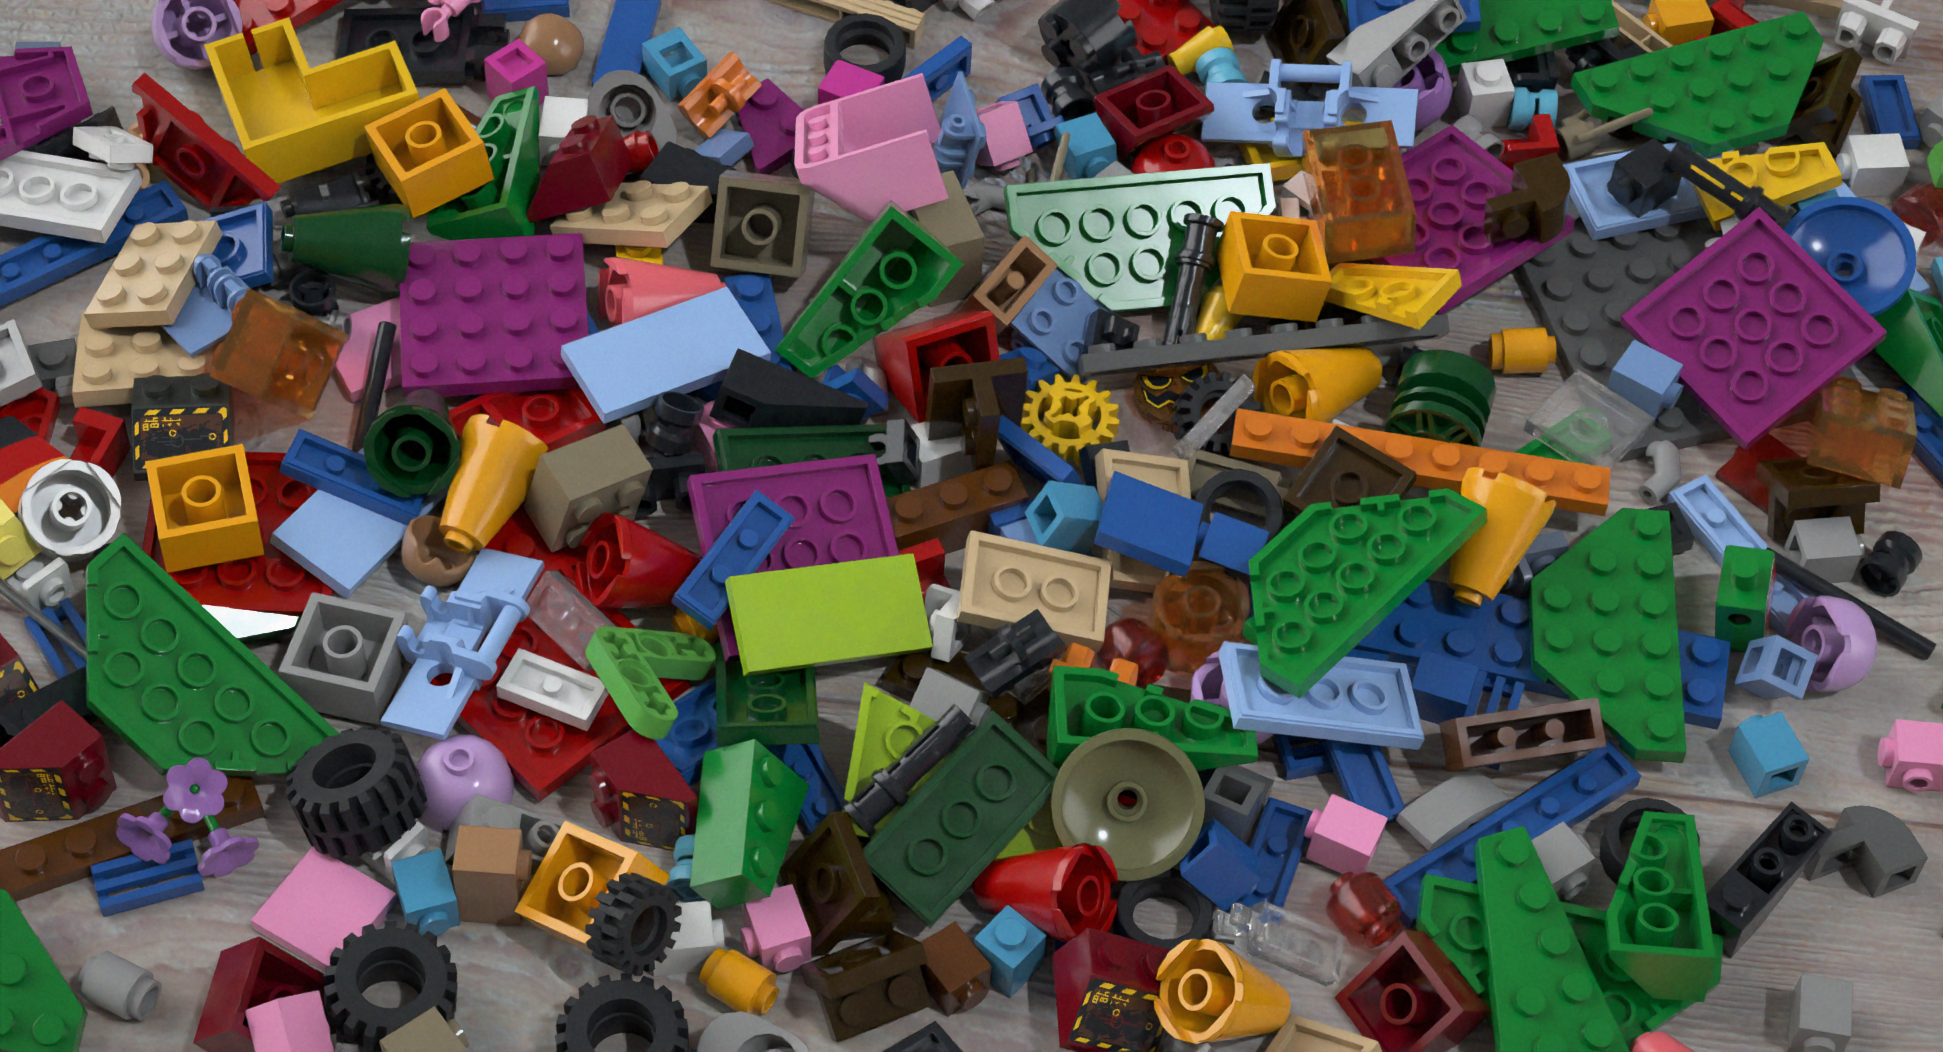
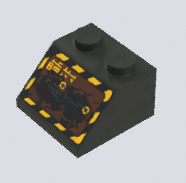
[131,373,235,481]

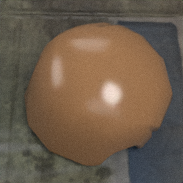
[517,13,584,75]
[401,515,476,586]

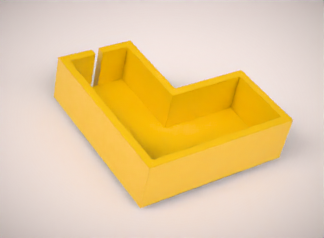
[204,17,420,184]

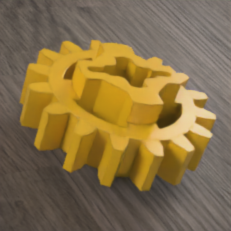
[1021,374,1120,467]

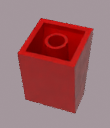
[873,311,1000,423]

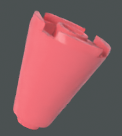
[597,257,727,328]

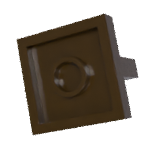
[1267,0,1349,91]
[1767,47,1863,159]
[925,357,1028,471]
[1283,426,1417,515]
[1757,454,1881,540]
[779,811,899,955]
[800,930,932,1042]

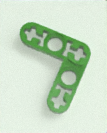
[585,626,716,740]

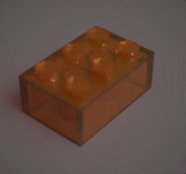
[1302,120,1417,264]
[209,288,349,420]
[1807,376,1917,489]

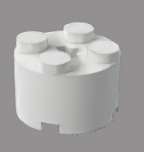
[18,459,121,562]

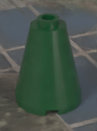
[280,203,411,295]
[363,389,461,498]

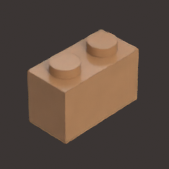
[956,235,1058,336]
[452,825,534,925]

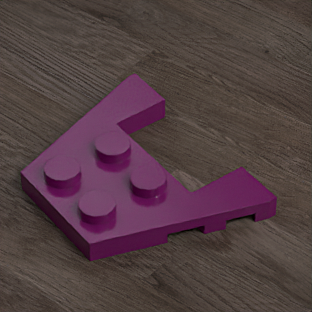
[0,46,93,161]

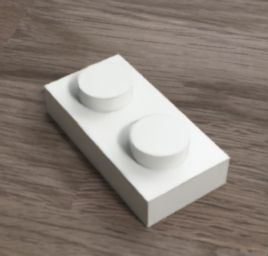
[73,126,153,170]
[496,648,609,731]

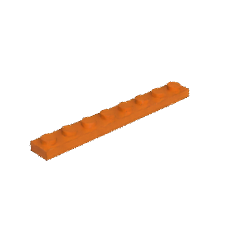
[1230,408,1611,516]

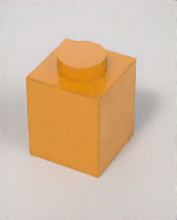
[1642,0,1714,46]

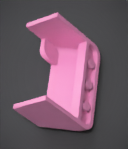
[794,73,949,222]

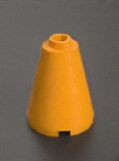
[1252,346,1382,423]
[439,414,548,554]
[1447,467,1557,607]
[1154,939,1291,1044]

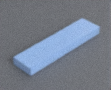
[1666,474,1812,637]

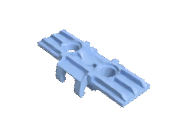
[1201,59,1418,158]
[381,548,545,741]

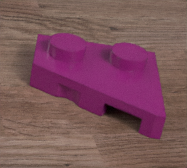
[735,78,804,175]

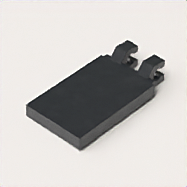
[336,7,510,84]

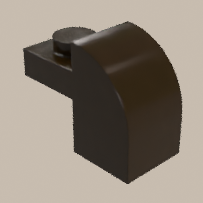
[1483,153,1570,244]

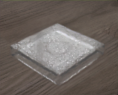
[1524,369,1654,469]

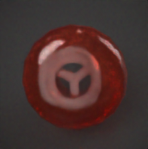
[1891,181,1943,247]
[1097,617,1169,688]
[1325,872,1402,948]

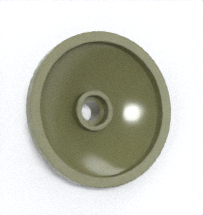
[1051,728,1205,881]

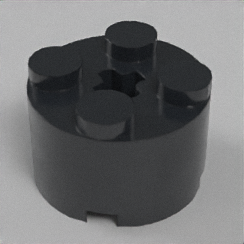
[1038,0,1138,88]

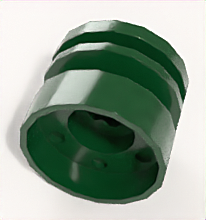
[1384,350,1497,447]

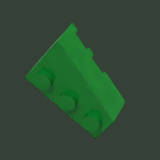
[690,739,810,909]

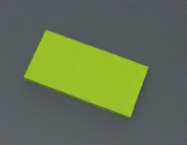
[725,553,933,676]

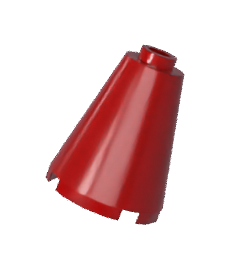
[575,512,703,609]
[973,843,1118,943]

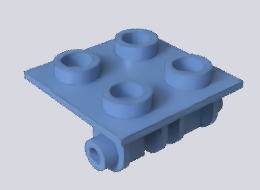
[933,71,986,190]
[160,254,273,357]
[1009,268,1115,382]

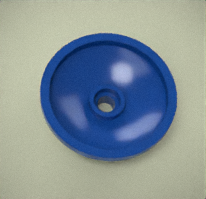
[1784,197,1916,317]

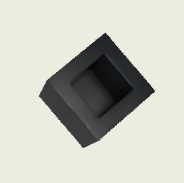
[1608,138,1682,218]

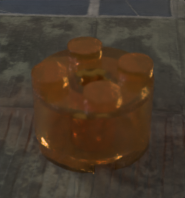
[1148,561,1250,674]

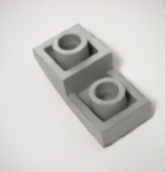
[1396,768,1510,852]

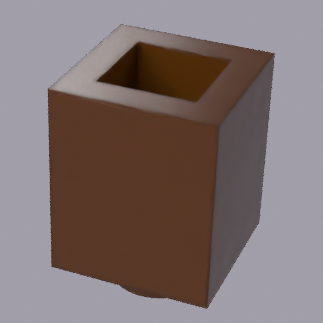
[920,921,992,1017]

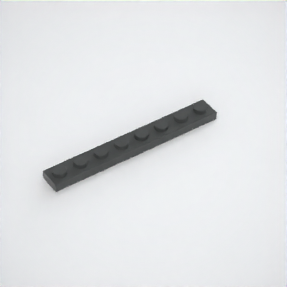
[1077,314,1450,378]

